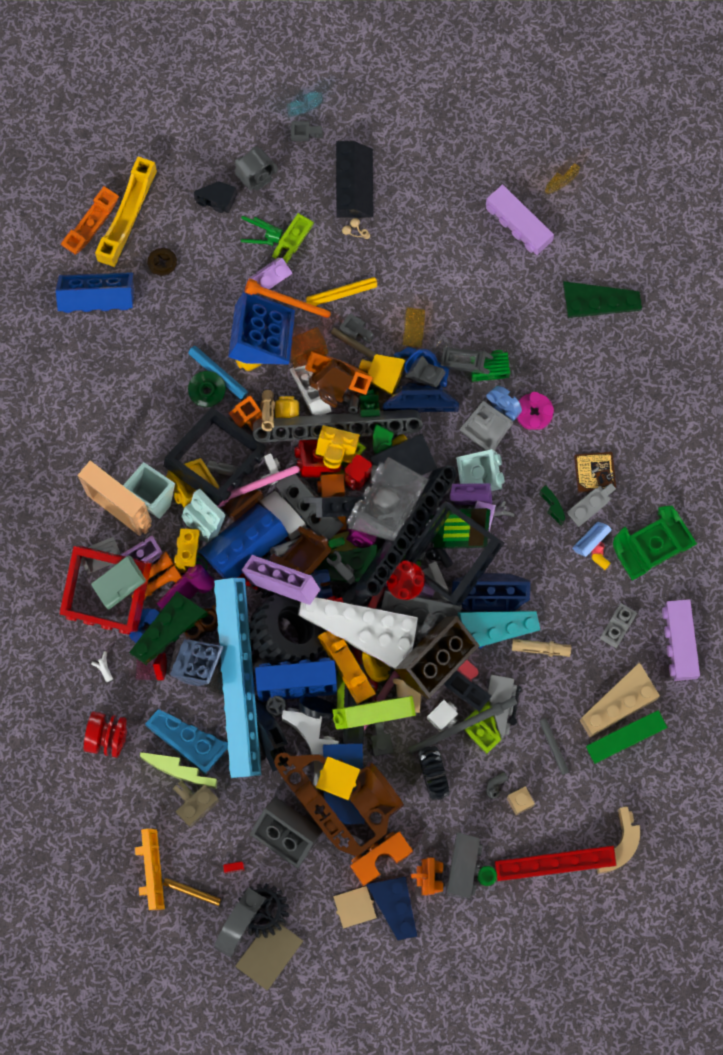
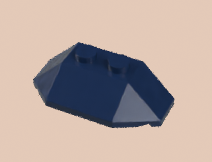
[383,383,459,412]
[452,573,530,612]

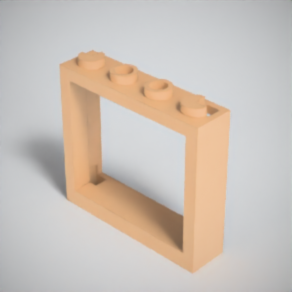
[78,461,152,536]

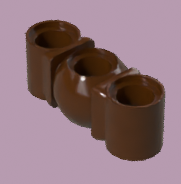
[184,604,218,641]

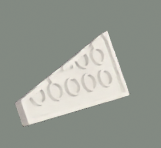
[298,597,418,668]

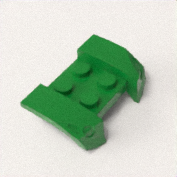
[613,505,697,581]

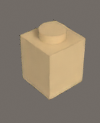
[507,786,535,815]

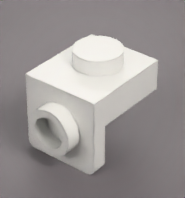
[261,454,281,486]

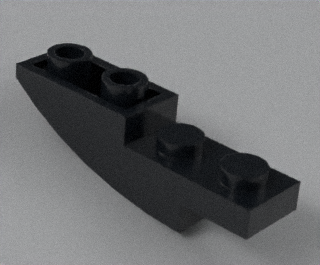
[443,669,492,712]
[255,697,289,772]

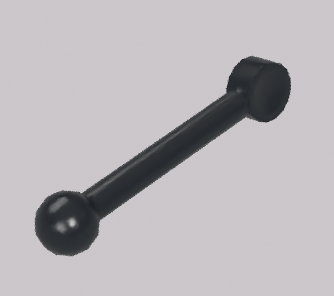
[509,685,522,726]

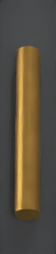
[163,878,222,906]

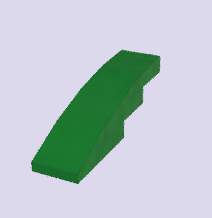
[586,710,668,764]

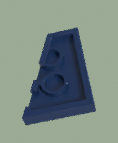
[367,877,417,941]

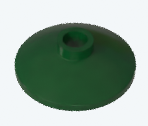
[188,371,226,408]

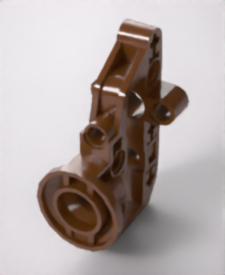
[274,753,404,856]

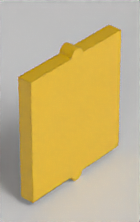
[316,757,360,800]

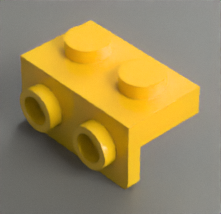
[174,529,200,573]

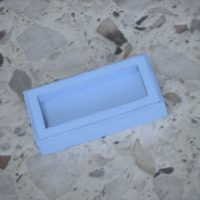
[573,522,612,557]

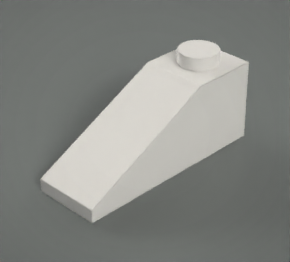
[290,362,331,416]

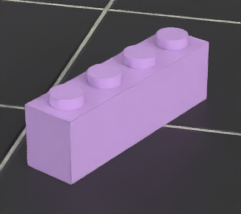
[486,184,554,255]
[242,555,320,605]
[662,600,700,681]

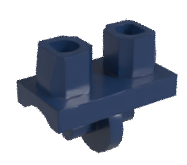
[311,569,333,599]

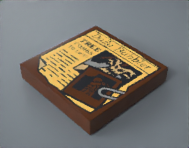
[574,452,616,493]

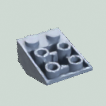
[170,639,223,686]

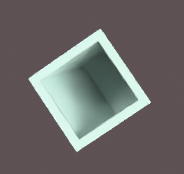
[123,462,175,519]

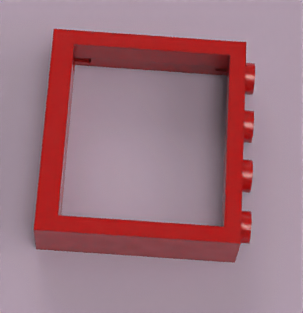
[59,546,152,635]

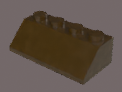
[395,616,480,699]

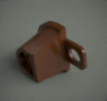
[309,359,353,408]

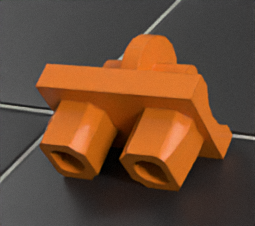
[411,858,443,896]

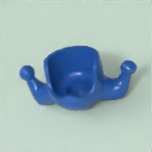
[394,347,449,387]

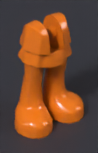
[131,551,182,599]

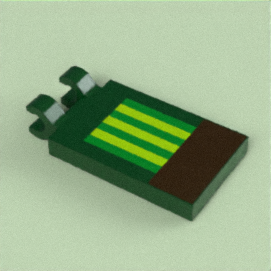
[420,508,491,549]

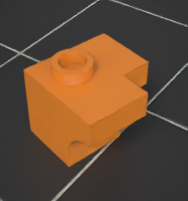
[229,396,262,431]

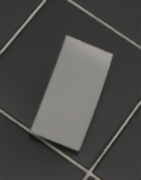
[600,603,637,648]

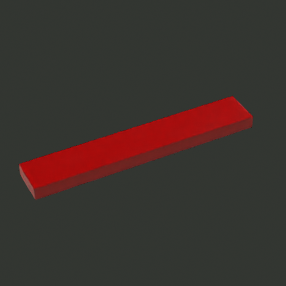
[495,846,617,881]

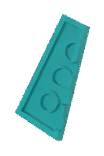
[458,611,540,647]

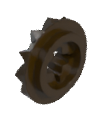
[147,248,177,277]

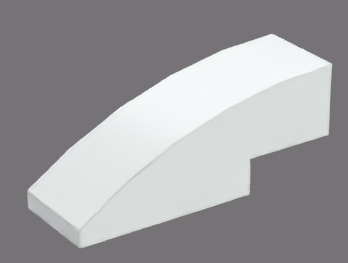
[260,491,307,540]

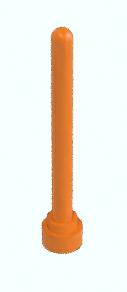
[244,278,331,318]

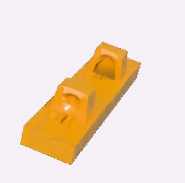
[318,631,376,705]
[135,828,165,910]

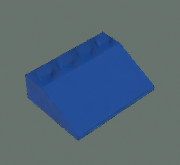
[228,291,295,364]
[198,504,289,579]
[255,658,337,702]

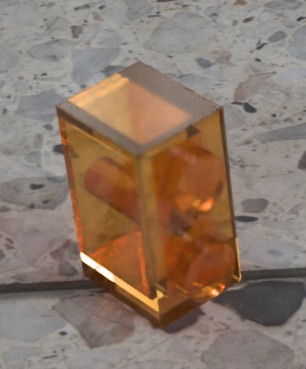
[290,327,328,368]

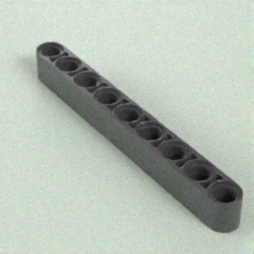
[253,409,423,442]

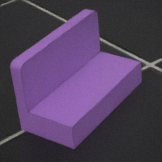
[450,483,492,505]

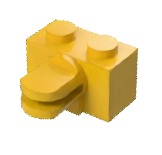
[316,425,360,468]

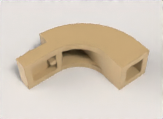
[597,807,640,874]

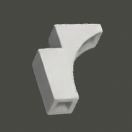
[282,708,339,787]

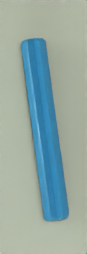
[188,346,248,400]

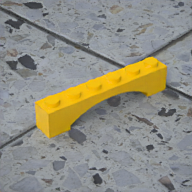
[95,156,157,267]

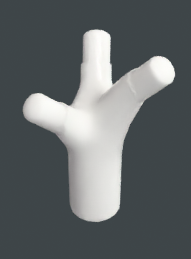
[91,651,113,683]

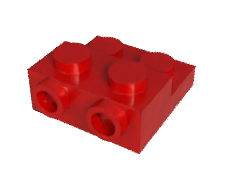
[294,440,341,477]

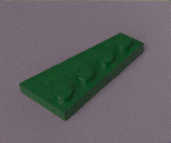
[563,281,642,318]
[310,545,378,583]
[129,592,208,665]

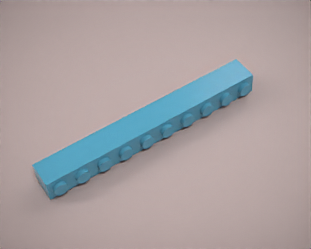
[214,578,262,778]

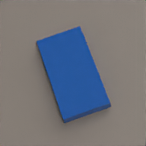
[323,744,365,824]

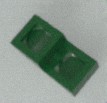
[539,485,565,526]

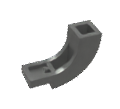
[214,888,265,958]

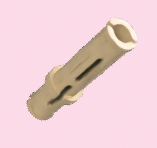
[260,390,275,431]
[512,638,571,657]

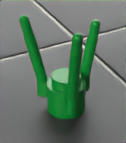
[241,216,283,246]

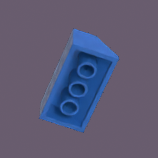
[56,272,134,313]

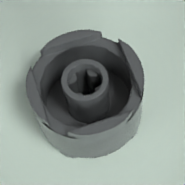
[235,146,278,191]

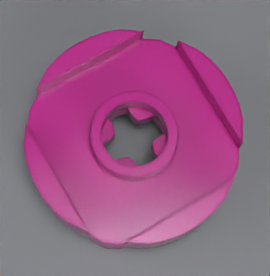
[517,392,554,430]

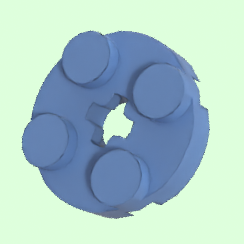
[486,386,522,422]

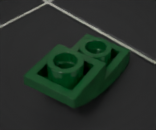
[359,386,380,417]

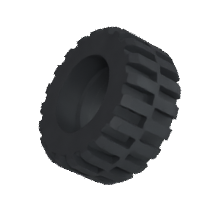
[249,593,327,666]

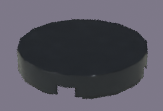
[298,696,337,720]

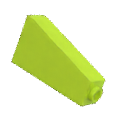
[333,696,416,729]

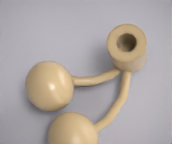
[342,218,370,239]

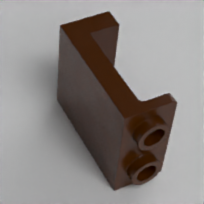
[269,526,332,575]

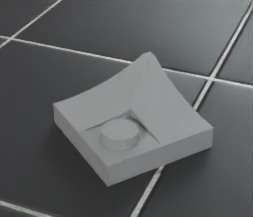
[460,401,513,451]

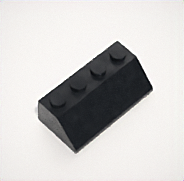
[336,141,373,218]

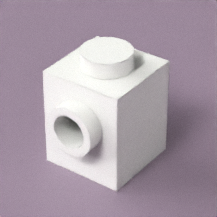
[427,700,458,732]

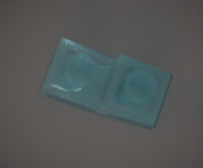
[287,92,323,118]

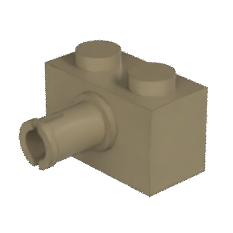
[173,780,219,828]

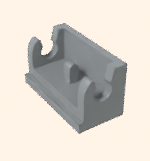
[81,537,121,574]

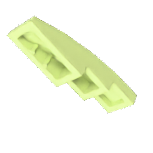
[140,752,218,789]

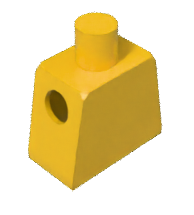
[359,354,406,395]

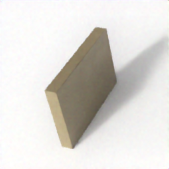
[235,922,304,991]

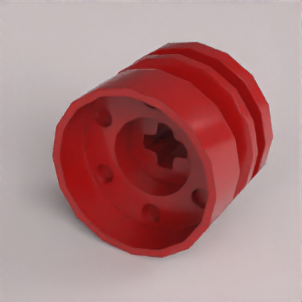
[83,711,127,758]

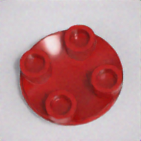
[387,561,425,600]

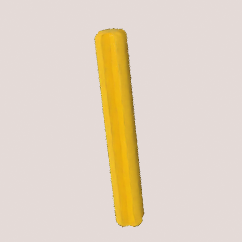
[306,277,377,306]

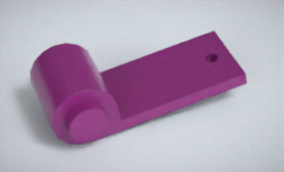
[156,564,215,610]

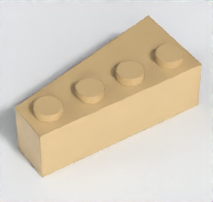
[580,663,660,737]

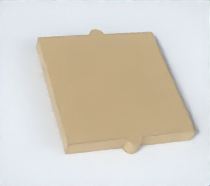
[333,886,377,929]

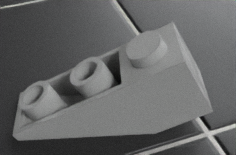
[488,675,517,739]

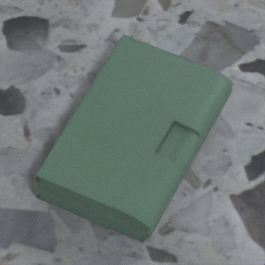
[91,556,146,610]

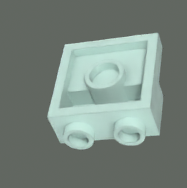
[456,449,505,491]
[181,489,226,543]

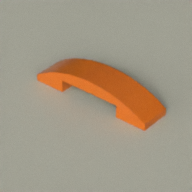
[61,186,119,255]

